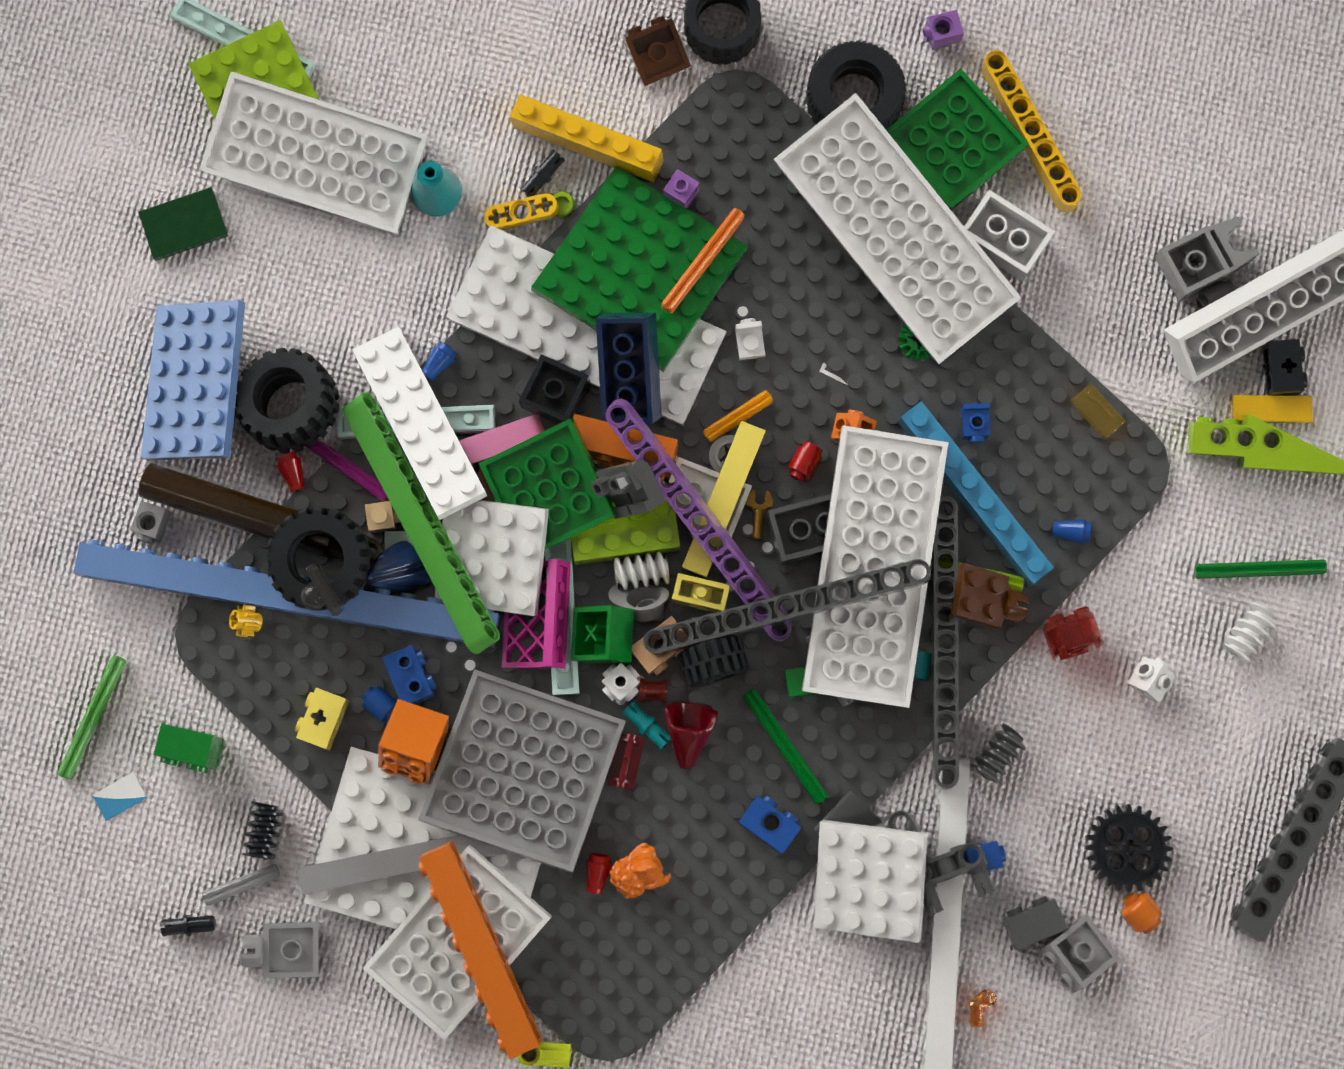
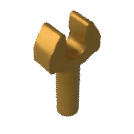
[746,490,773,540]

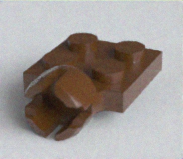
[951,563,1029,629]

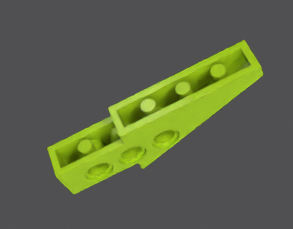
[1187,415,1344,475]

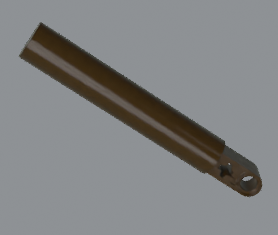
[139,463,382,566]

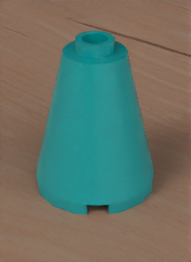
[411,161,462,217]

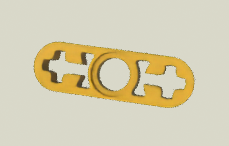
[484,193,559,230]

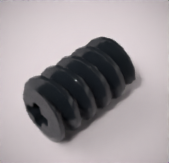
[241,801,285,860]

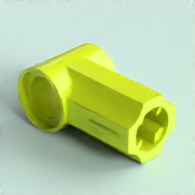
[517,1042,571,1068]

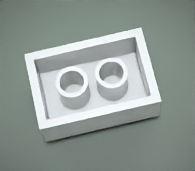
[964,190,1055,281]

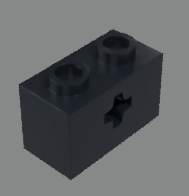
[1262,339,1308,396]

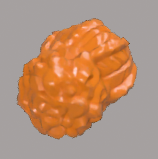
[609,843,671,899]

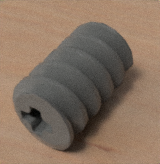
[970,723,1027,784]

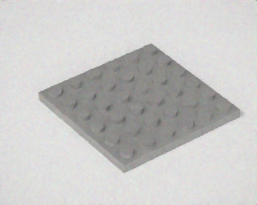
[418,669,626,874]

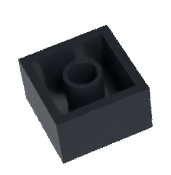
[519,354,590,424]

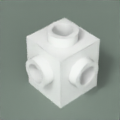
[1127,656,1176,703]
[602,663,640,703]

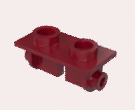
[607,733,645,791]

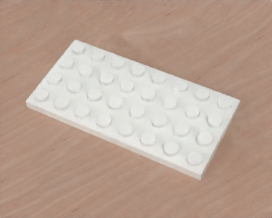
[199,72,429,235]

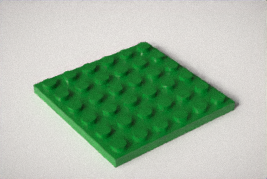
[531,166,748,372]

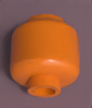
[1121,892,1162,934]

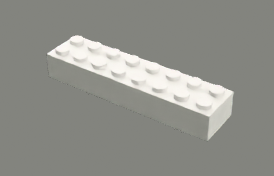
[1164,230,1344,383]

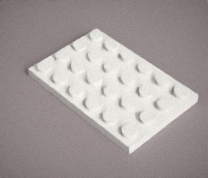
[362,844,552,1040]

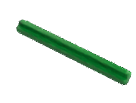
[1194,559,1327,579]
[743,689,828,805]

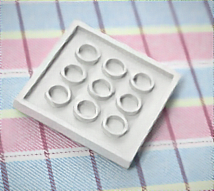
[435,500,549,616]
[814,820,928,943]

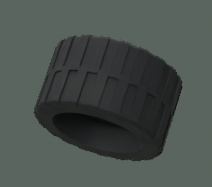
[684,0,761,65]

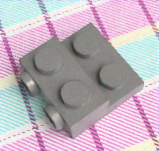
[1040,914,1120,993]

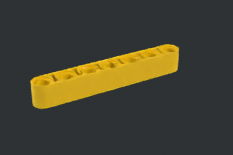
[982,50,1082,213]

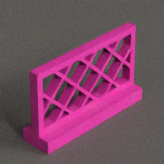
[502,559,571,669]

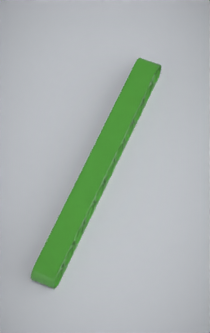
[343,392,500,654]

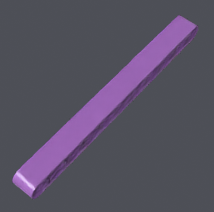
[606,399,793,641]

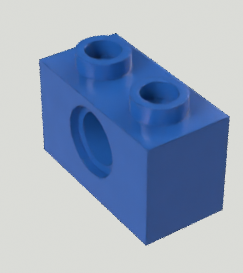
[738,795,802,855]

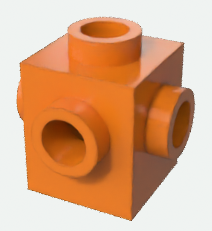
[831,410,877,442]

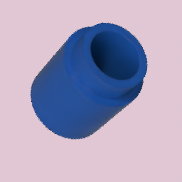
[361,686,397,724]

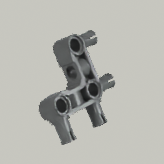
[873,811,995,916]

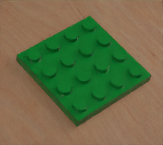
[886,68,1029,211]
[479,418,617,551]

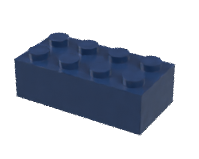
[596,313,662,424]

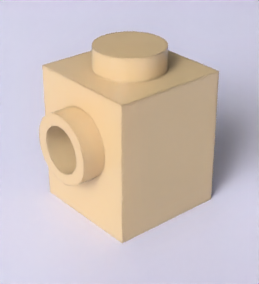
[365,501,400,534]

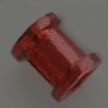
[639,678,667,703]

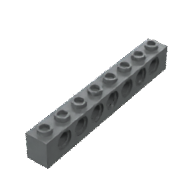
[1230,738,1344,942]

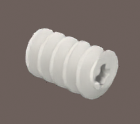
[613,552,670,590]
[1221,602,1276,663]

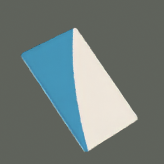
[92,772,147,821]

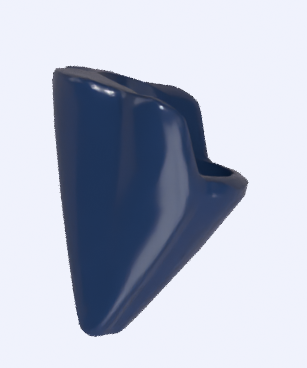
[367,540,431,593]

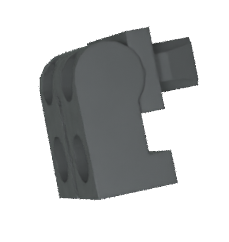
[591,460,666,519]

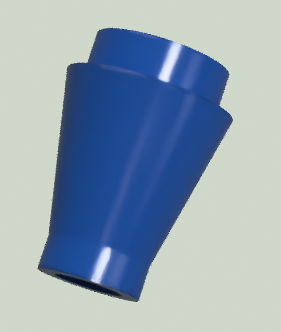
[422,341,458,381]
[1052,519,1092,545]

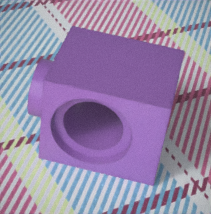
[922,10,964,50]
[663,169,699,209]

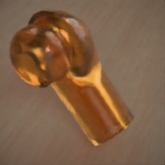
[970,989,997,1027]

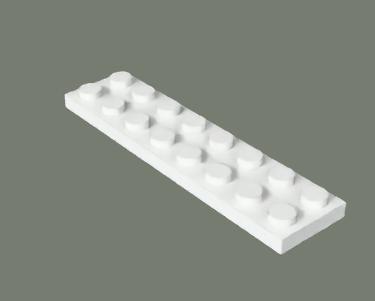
[352,327,487,520]

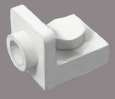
[735,318,766,360]

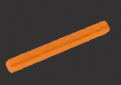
[661,208,745,314]

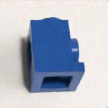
[960,403,991,444]

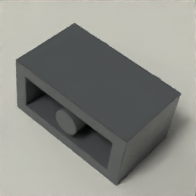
[1002,896,1068,950]

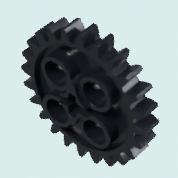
[1084,804,1173,892]

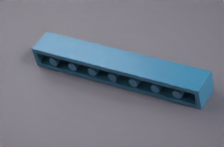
[898,401,1054,588]

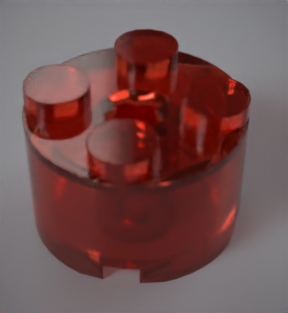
[1042,606,1104,660]

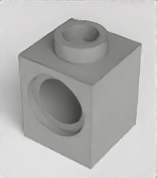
[130,501,171,544]

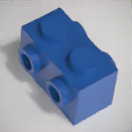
[382,645,437,705]

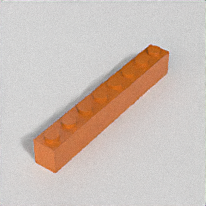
[418,840,543,1059]

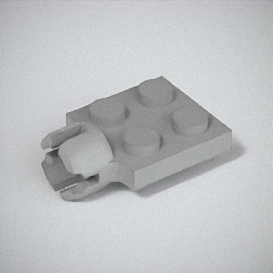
[239,922,319,978]

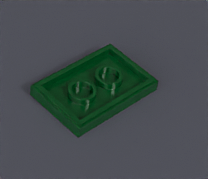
[138,187,229,261]

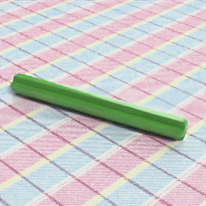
[57,655,126,779]

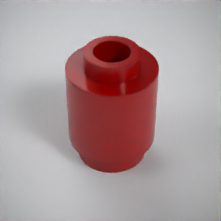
[787,441,823,482]

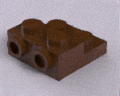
[623,15,691,86]

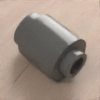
[1196,280,1236,309]

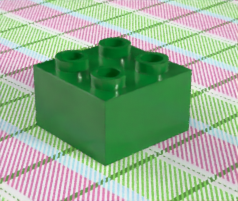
[571,605,634,664]
[153,723,224,773]

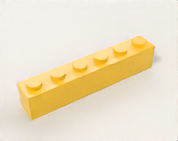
[510,94,664,183]

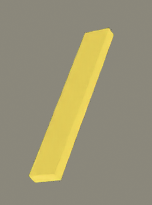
[682,421,766,578]

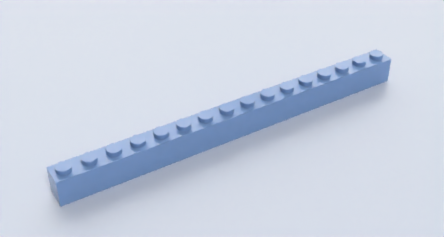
[73,539,500,648]

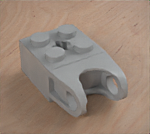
[1155,217,1259,302]

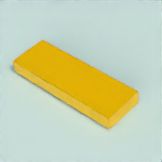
[1232,395,1313,423]

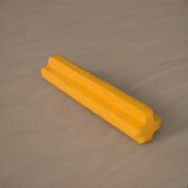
[703,390,773,442]

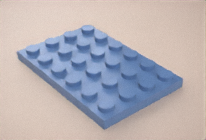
[141,300,245,460]

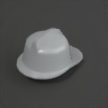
[608,582,669,622]

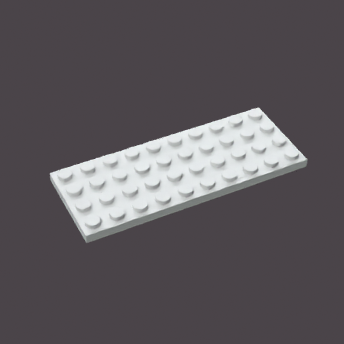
[773,93,1021,365]
[446,226,727,426]
[802,425,948,708]

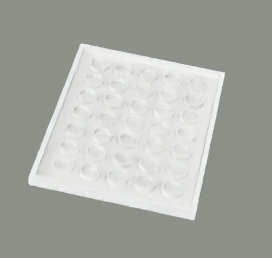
[304,747,541,929]

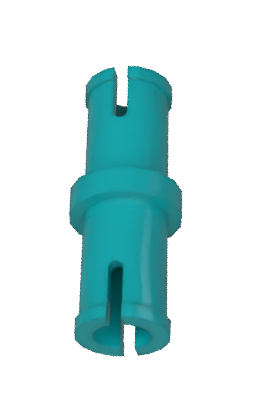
[622,701,671,750]

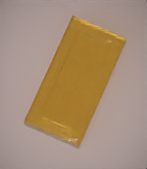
[1070,383,1126,440]

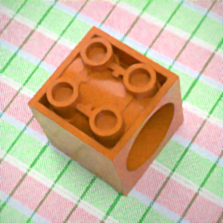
[378,699,449,785]

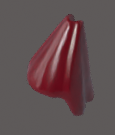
[665,701,718,769]

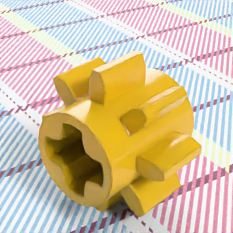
[229,604,263,637]

